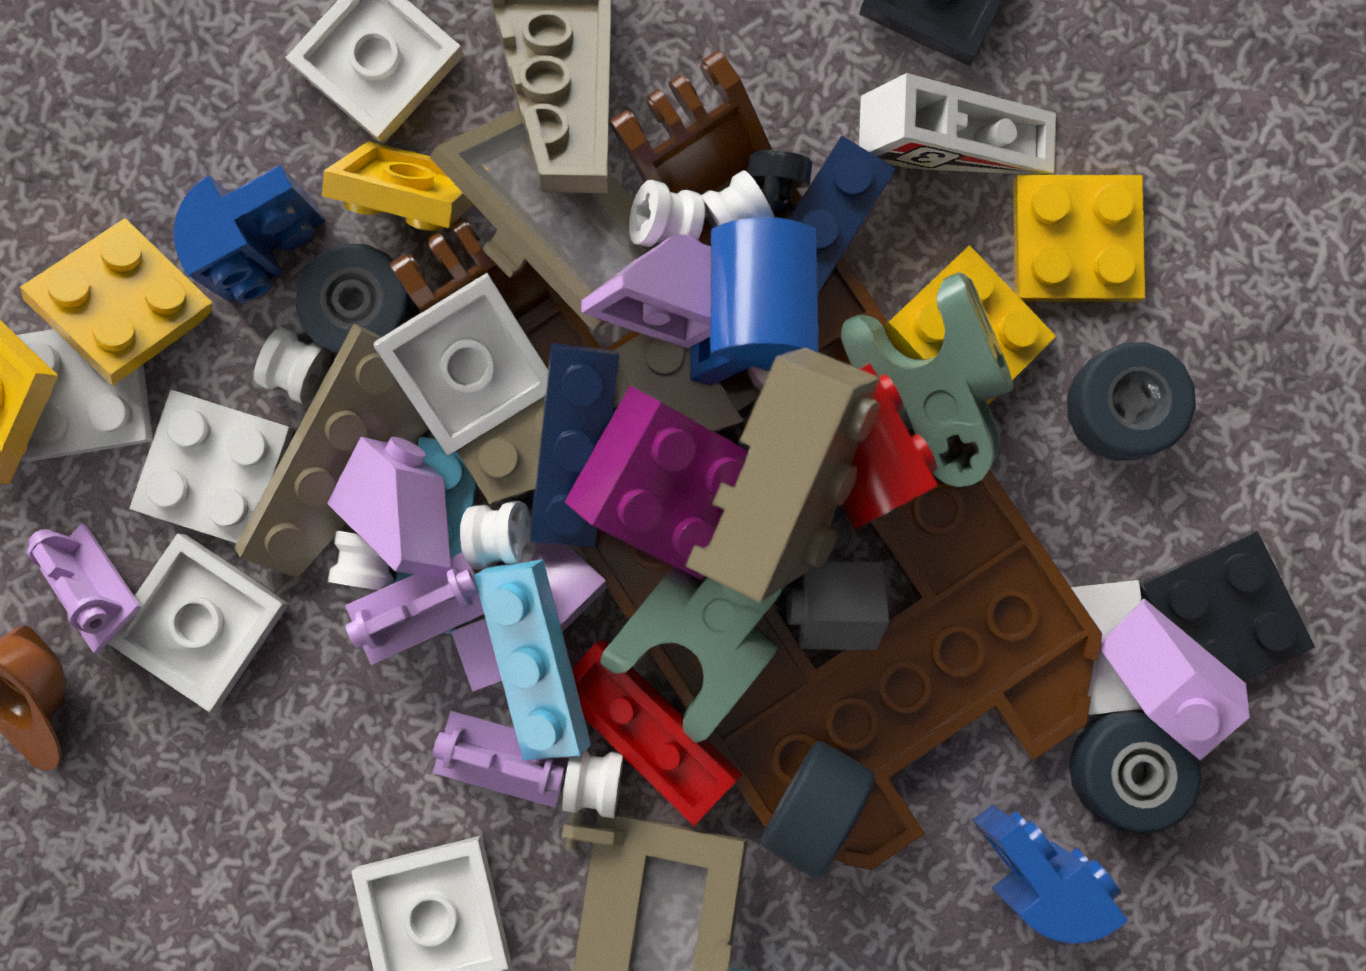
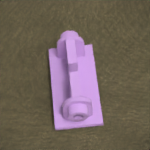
[27,523,141,654]
[345,552,484,665]
[432,710,569,808]

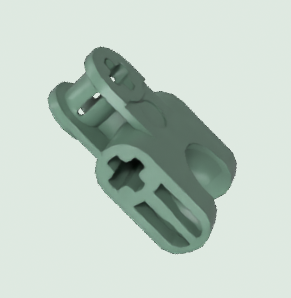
[841,272,1013,487]
[600,566,783,743]

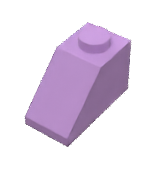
[581,234,711,349]
[327,437,451,579]
[1100,599,1250,760]

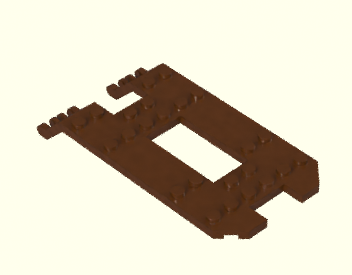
[390,50,1103,870]

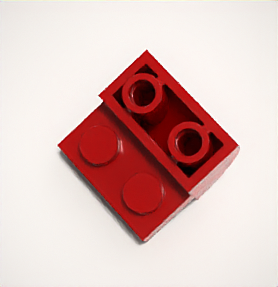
[841,363,938,529]

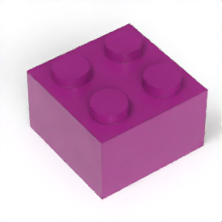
[565,385,749,580]

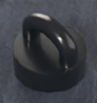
[748,150,813,215]

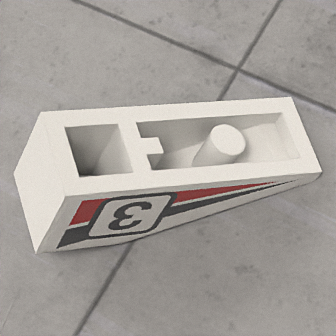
[859,73,1056,175]

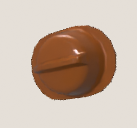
[0,626,67,771]

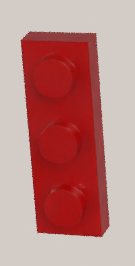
[572,639,743,826]

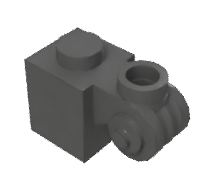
[786,517,889,650]

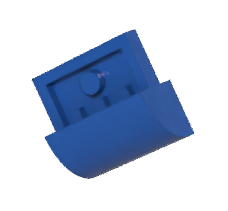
[174,165,326,303]
[690,217,819,386]
[973,805,1129,943]

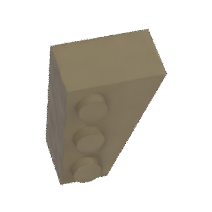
[686,348,880,602]

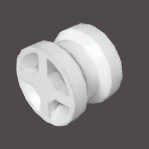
[701,170,775,229]
[629,180,705,247]
[254,327,331,404]
[460,501,536,570]
[328,531,394,590]
[562,750,624,818]

